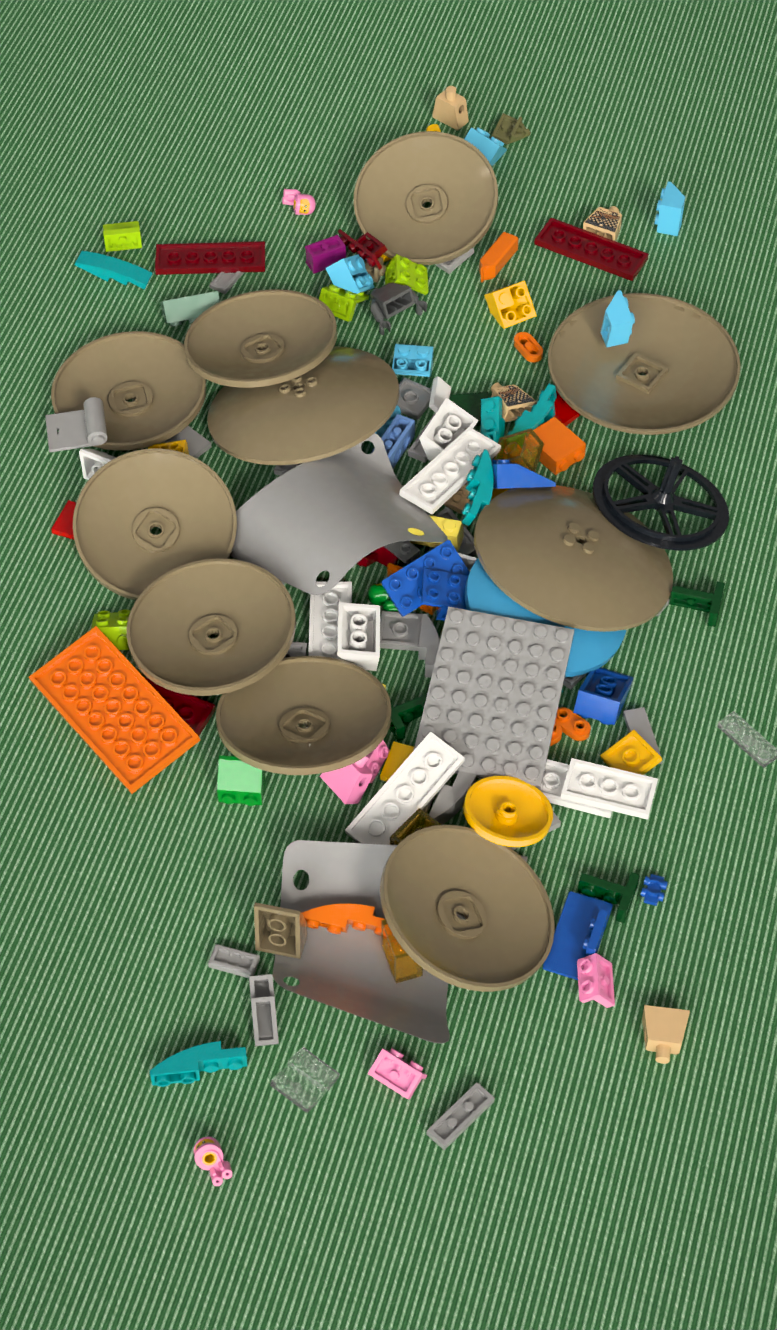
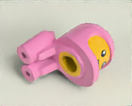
[282,189,316,215]
[194,1136,232,1186]

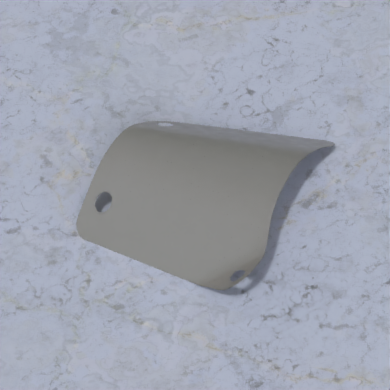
[230,433,448,595]
[272,840,465,1044]

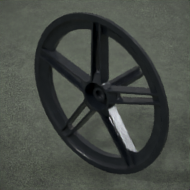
[592,455,729,551]

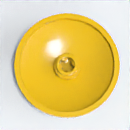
[463,776,553,847]

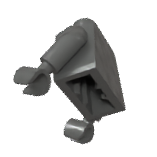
[370,283,427,335]

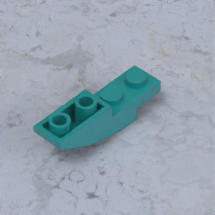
[506,384,557,452]
[481,396,505,462]
[461,449,494,526]
[150,1041,248,1087]

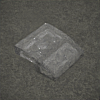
[270,1047,340,1113]

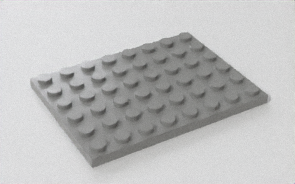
[414,607,575,790]

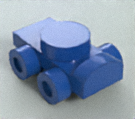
[640,874,668,906]

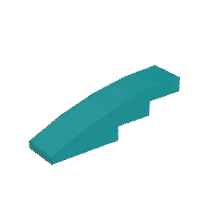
[74,251,153,290]

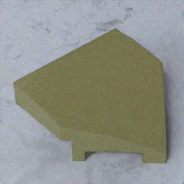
[491,113,531,145]

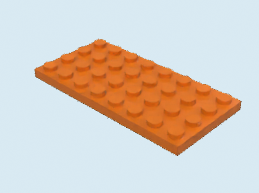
[29,626,200,794]

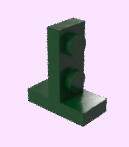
[669,581,725,627]
[390,694,427,742]
[578,872,640,923]

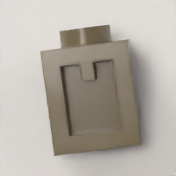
[364,257,386,283]

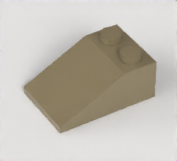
[254,902,307,959]

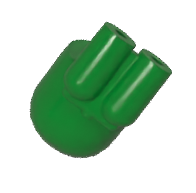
[368,583,398,612]

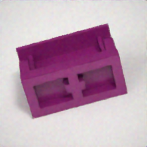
[305,235,346,274]

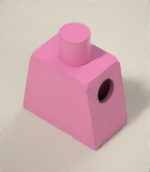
[320,754,373,804]

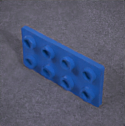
[381,540,469,617]
[422,568,468,621]
[543,891,613,980]

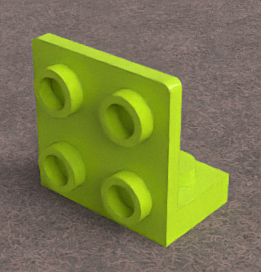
[103,221,142,252]
[385,254,428,295]
[319,284,369,322]

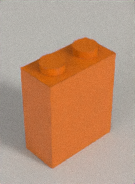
[524,417,586,475]

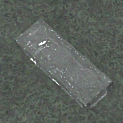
[717,711,777,768]

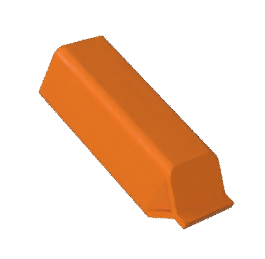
[479,232,518,282]

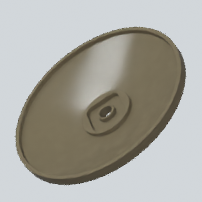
[354,131,498,265]
[184,289,337,388]
[51,331,206,451]
[73,448,237,600]
[126,559,296,696]
[216,656,391,775]
[380,825,554,992]

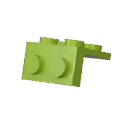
[91,609,131,650]

